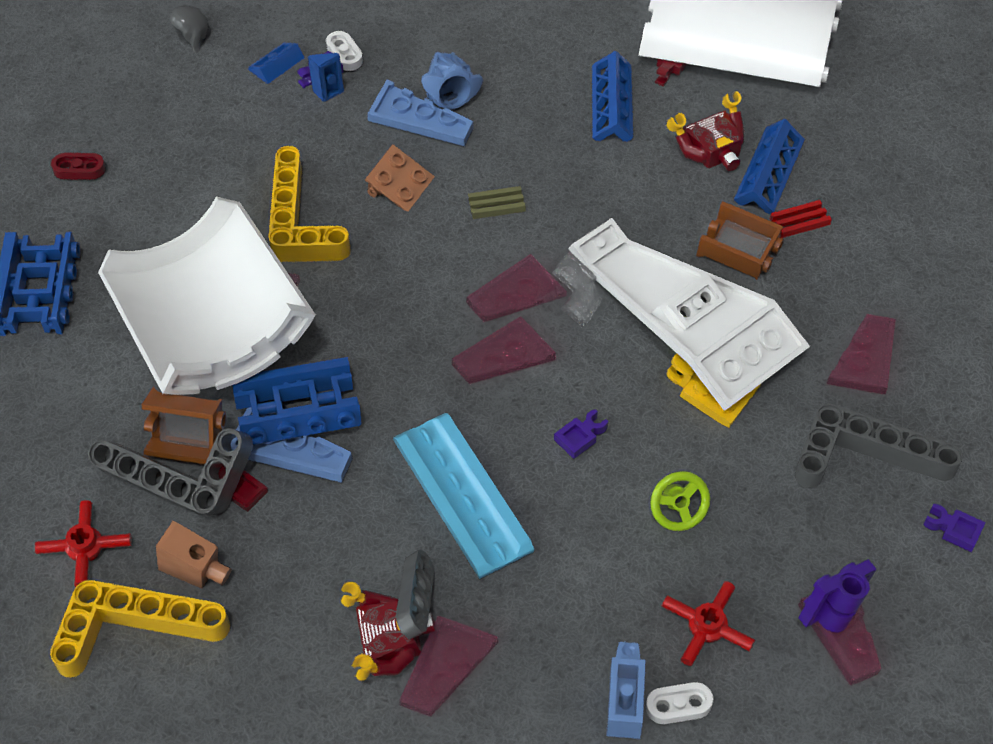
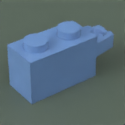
[606,642,645,739]

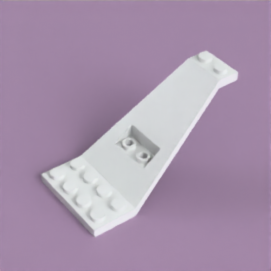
[568,218,810,411]

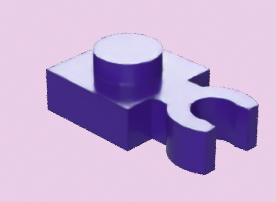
[554,409,608,459]
[923,504,986,552]

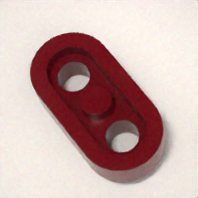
[51,153,106,180]

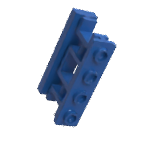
[0,232,80,336]
[232,357,362,445]

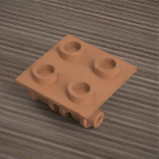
[365,144,435,212]

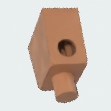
[156,521,231,589]

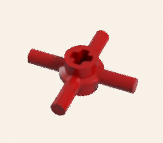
[35,500,132,587]
[662,581,755,666]

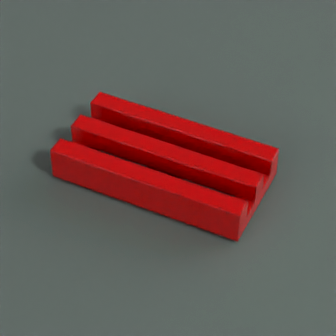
[770,200,832,238]

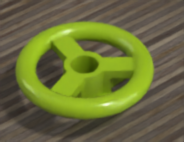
[650,471,710,531]

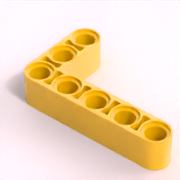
[269,146,351,262]
[50,580,230,678]

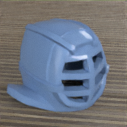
[421,52,483,109]

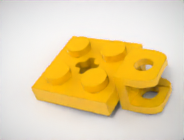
[666,353,761,428]

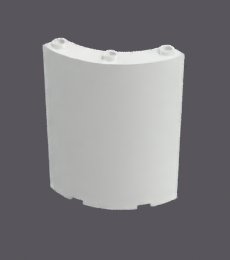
[639,0,842,87]
[98,197,316,395]

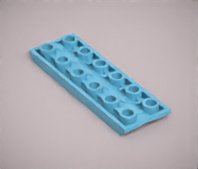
[393,413,534,579]

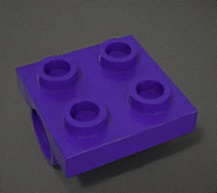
[798,559,877,632]

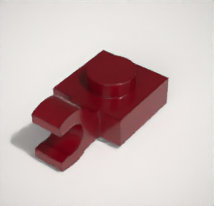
[655,59,687,87]

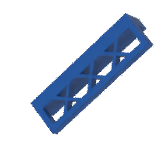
[592,51,633,141]
[734,119,805,214]

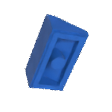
[248,43,304,84]
[308,53,344,102]

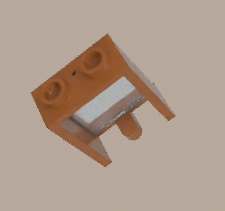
[696,201,784,280]
[142,387,226,464]

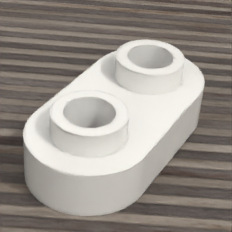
[326,31,363,71]
[646,682,713,724]

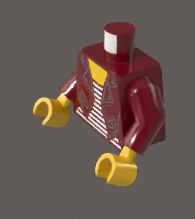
[667,91,744,171]
[341,582,436,681]

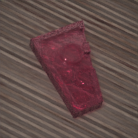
[466,254,567,322]
[827,314,896,394]
[452,316,556,384]
[798,595,881,686]
[399,615,498,717]

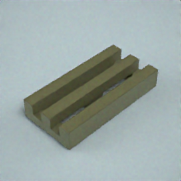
[468,186,526,219]

